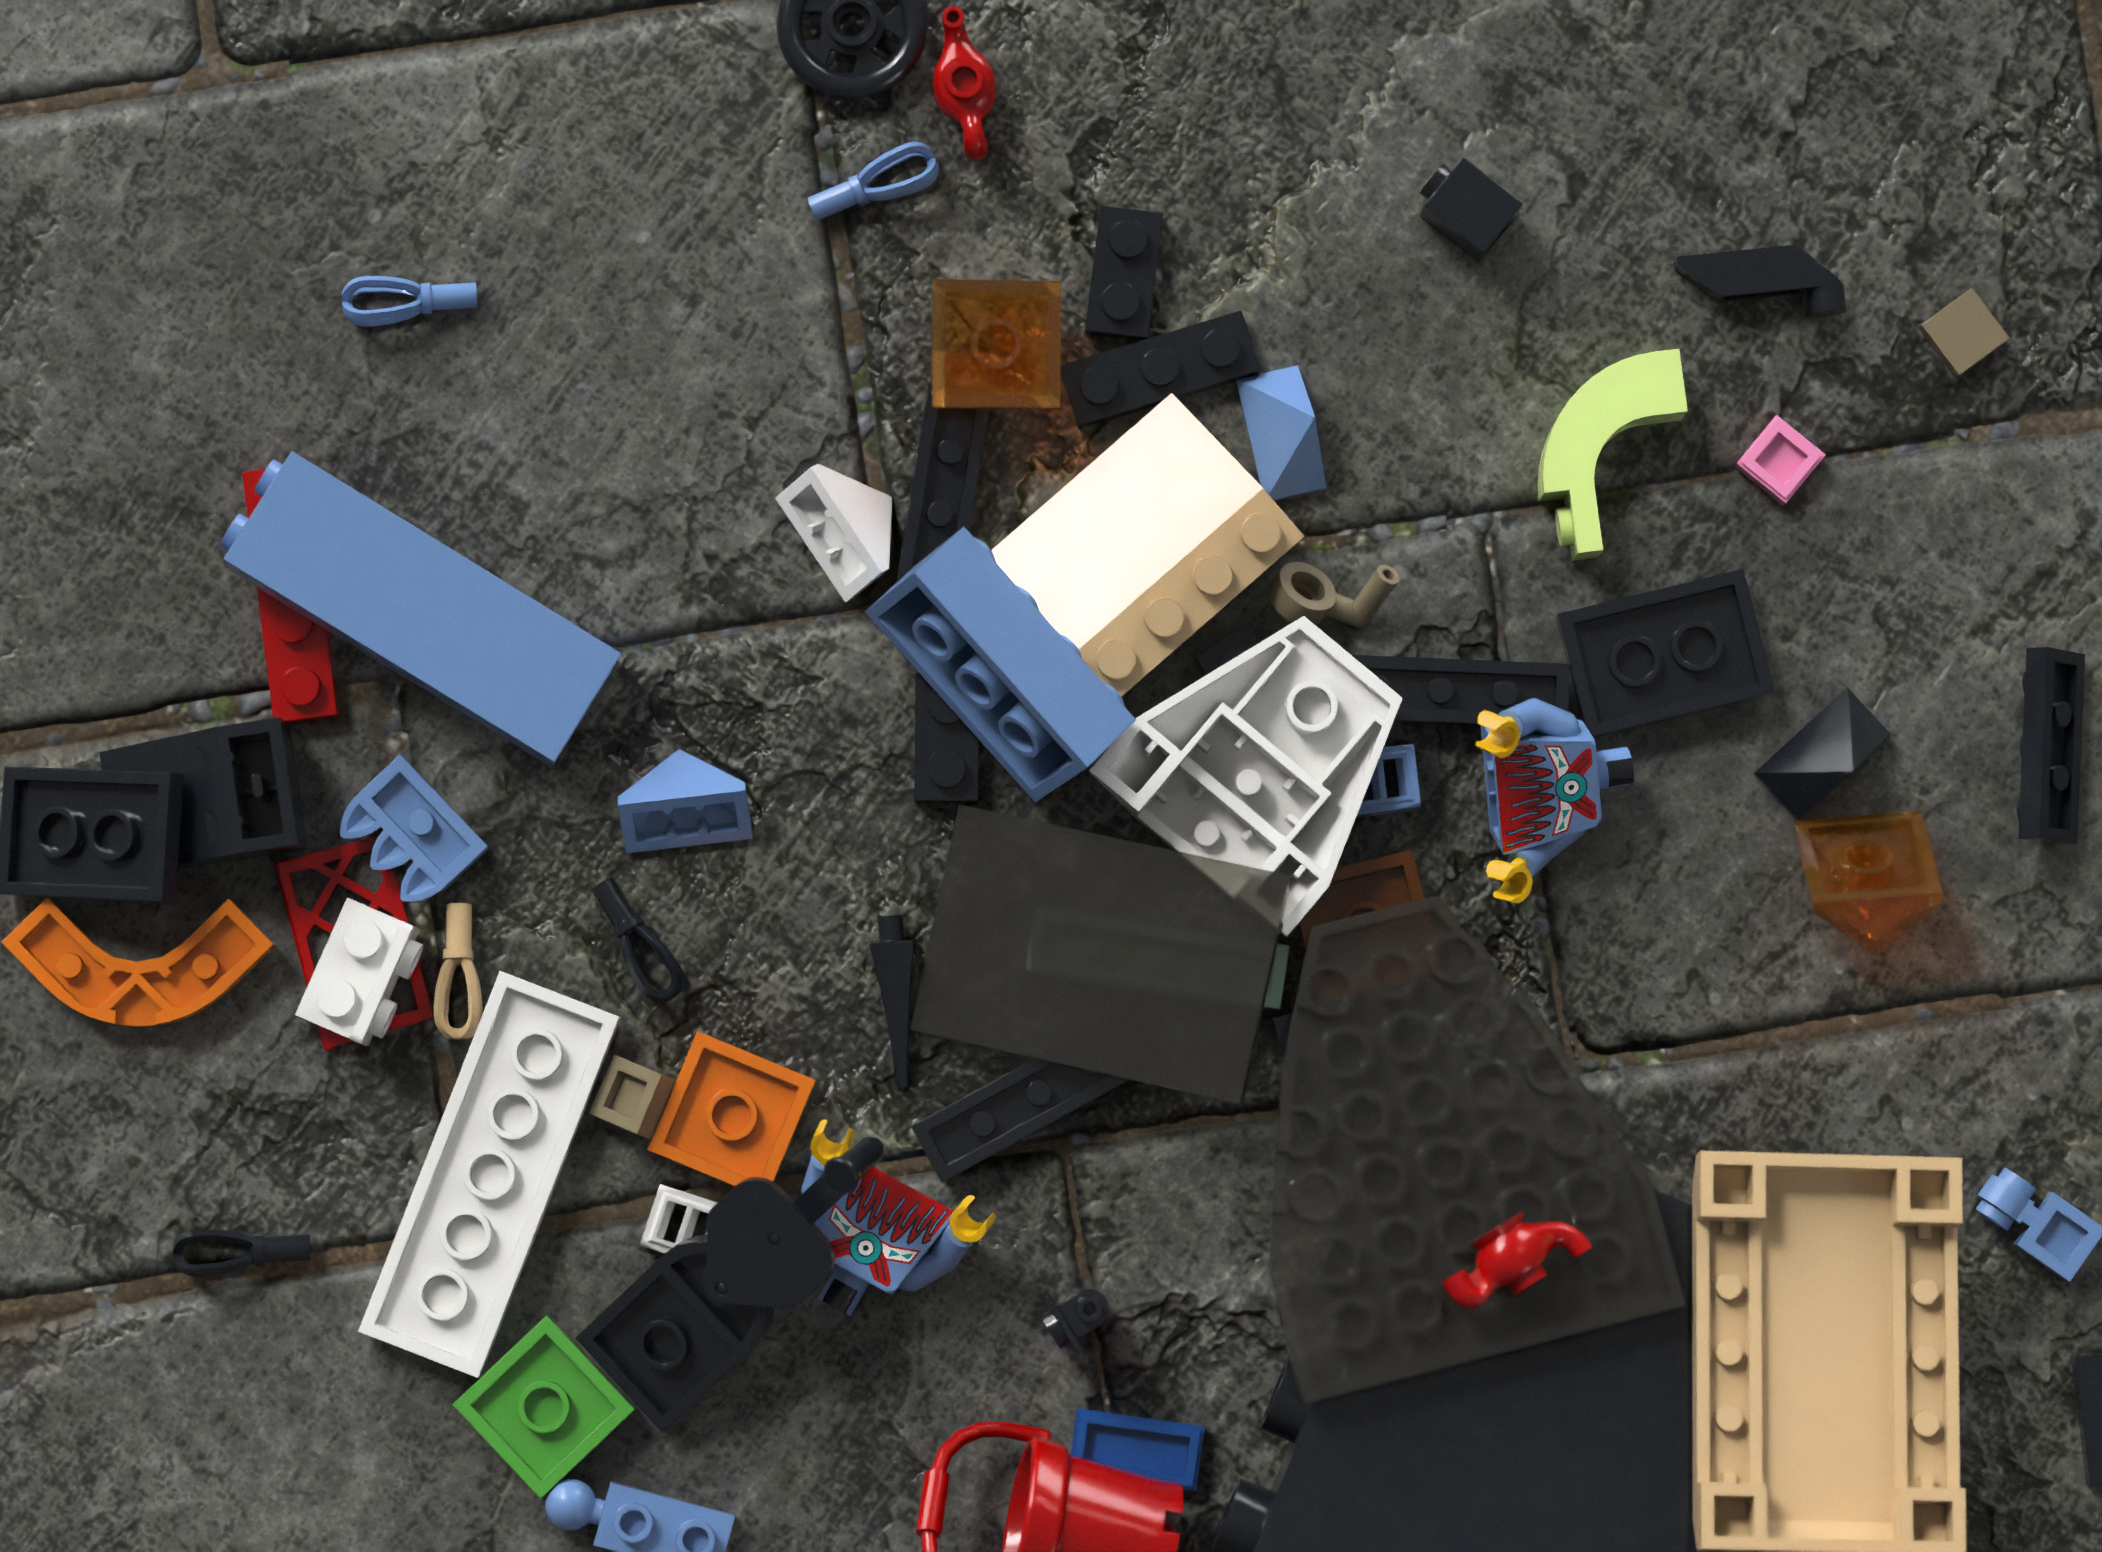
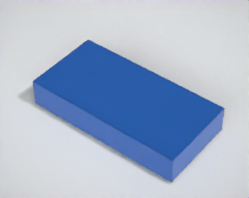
[1070,1408,1205,1491]

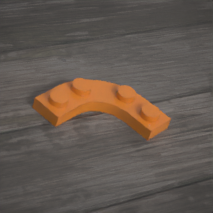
[1,897,276,1027]

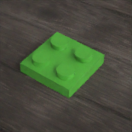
[452,1315,636,1499]

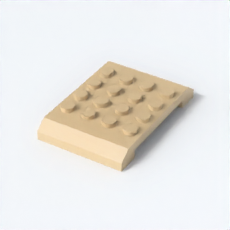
[1692,1151,1966,1552]

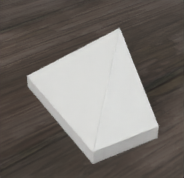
[775,464,892,603]

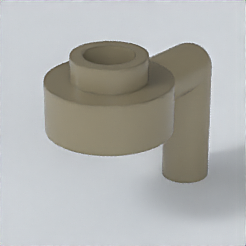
[1268,562,1400,628]

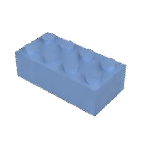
[865,527,1136,803]

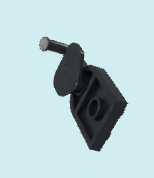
[576,1137,884,1433]

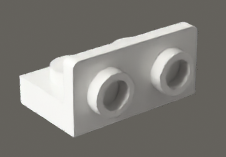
[295,897,424,1046]

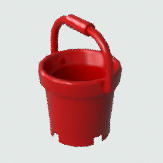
[916,1422,1183,1552]

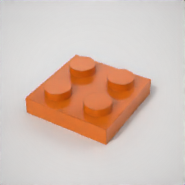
[647,1031,816,1186]

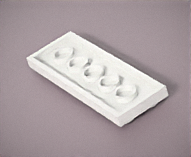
[358,971,621,1378]

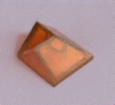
[929,279,1061,410]
[1794,810,1943,956]

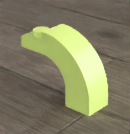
[1538,349,1688,561]

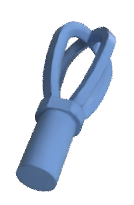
[807,142,939,221]
[342,276,478,327]

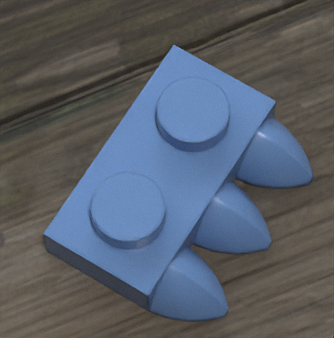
[340,754,490,902]

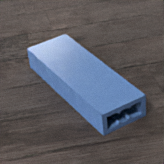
[219,451,622,768]

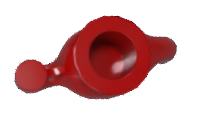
[933,6,996,162]
[1441,1211,1593,1309]

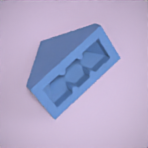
[1236,365,1327,501]
[618,749,753,853]

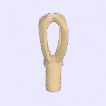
[434,903,483,1040]

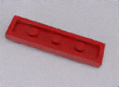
[242,469,340,723]

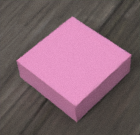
[1734,415,1826,506]

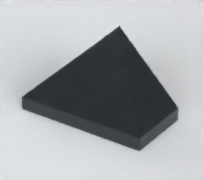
[1753,687,1891,820]

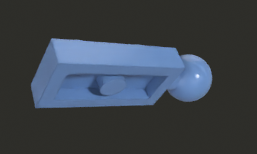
[545,1479,735,1552]

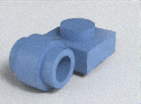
[1975,1167,2102,1282]

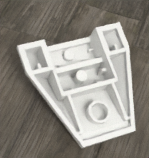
[1089,616,1403,937]

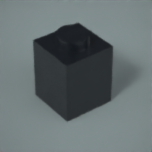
[1420,156,1523,263]

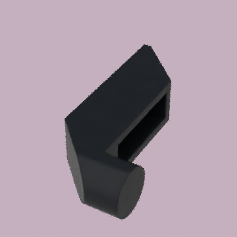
[1673,245,1847,317]

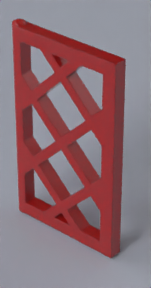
[274,835,434,1051]

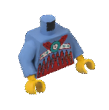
[1475,698,1634,904]
[801,1119,997,1316]

